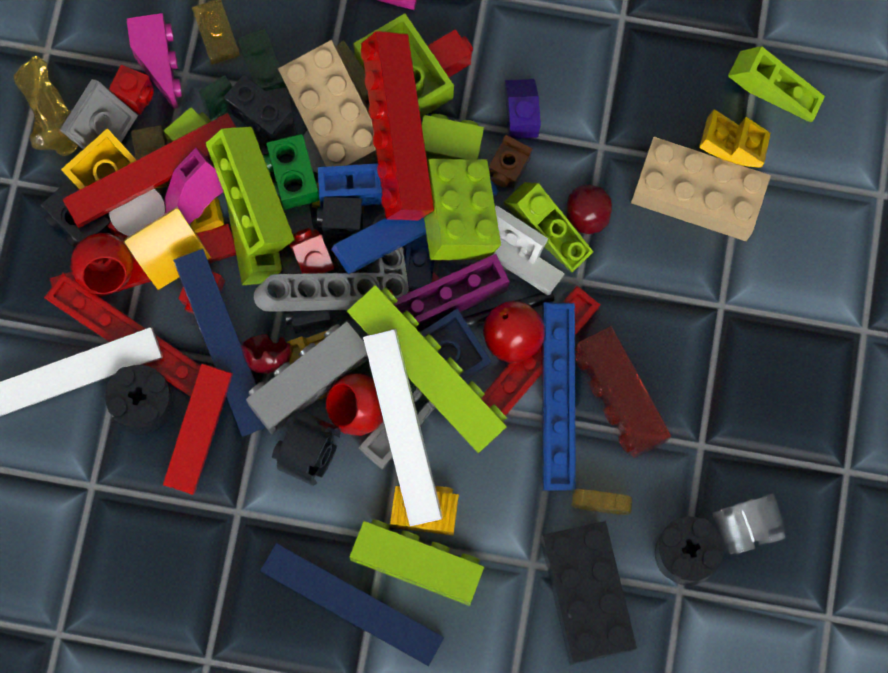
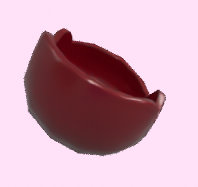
[566,184,612,234]
[241,334,293,374]

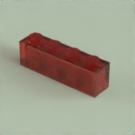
[575,326,671,458]

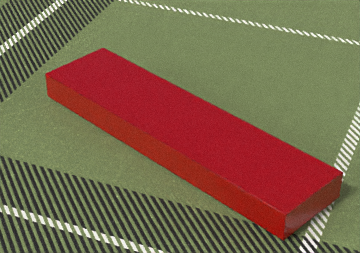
[163,364,233,495]

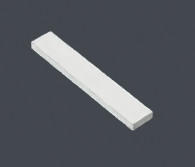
[0,327,163,416]
[363,329,443,526]

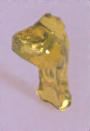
[14,56,78,156]

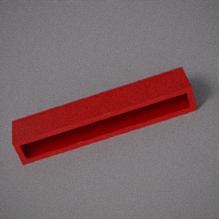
[361,31,434,221]

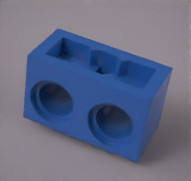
[318,164,382,207]

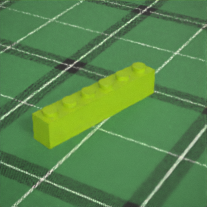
[347,285,507,454]

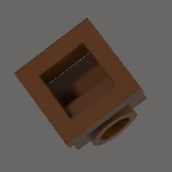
[489,135,533,189]

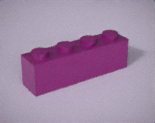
[394,254,509,331]

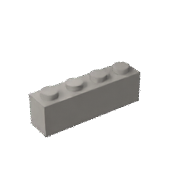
[246,322,369,434]

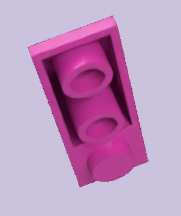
[126,13,182,109]
[164,148,224,224]

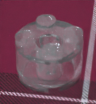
[712,493,786,554]

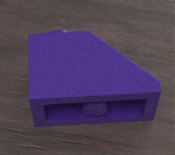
[505,79,541,139]

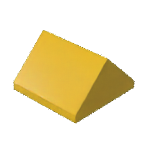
[61,128,136,190]

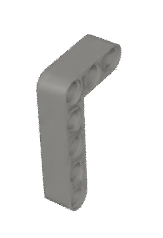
[254,214,408,312]

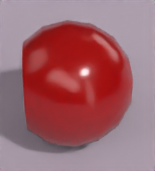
[70,233,134,295]
[483,301,545,363]
[326,373,384,436]

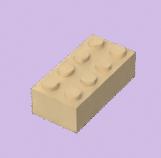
[278,40,378,167]
[631,137,771,242]

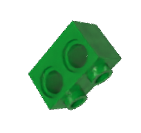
[263,134,320,210]

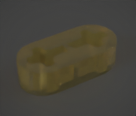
[571,489,633,515]

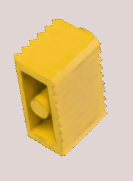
[390,486,459,536]

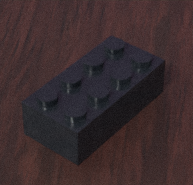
[540,521,637,665]

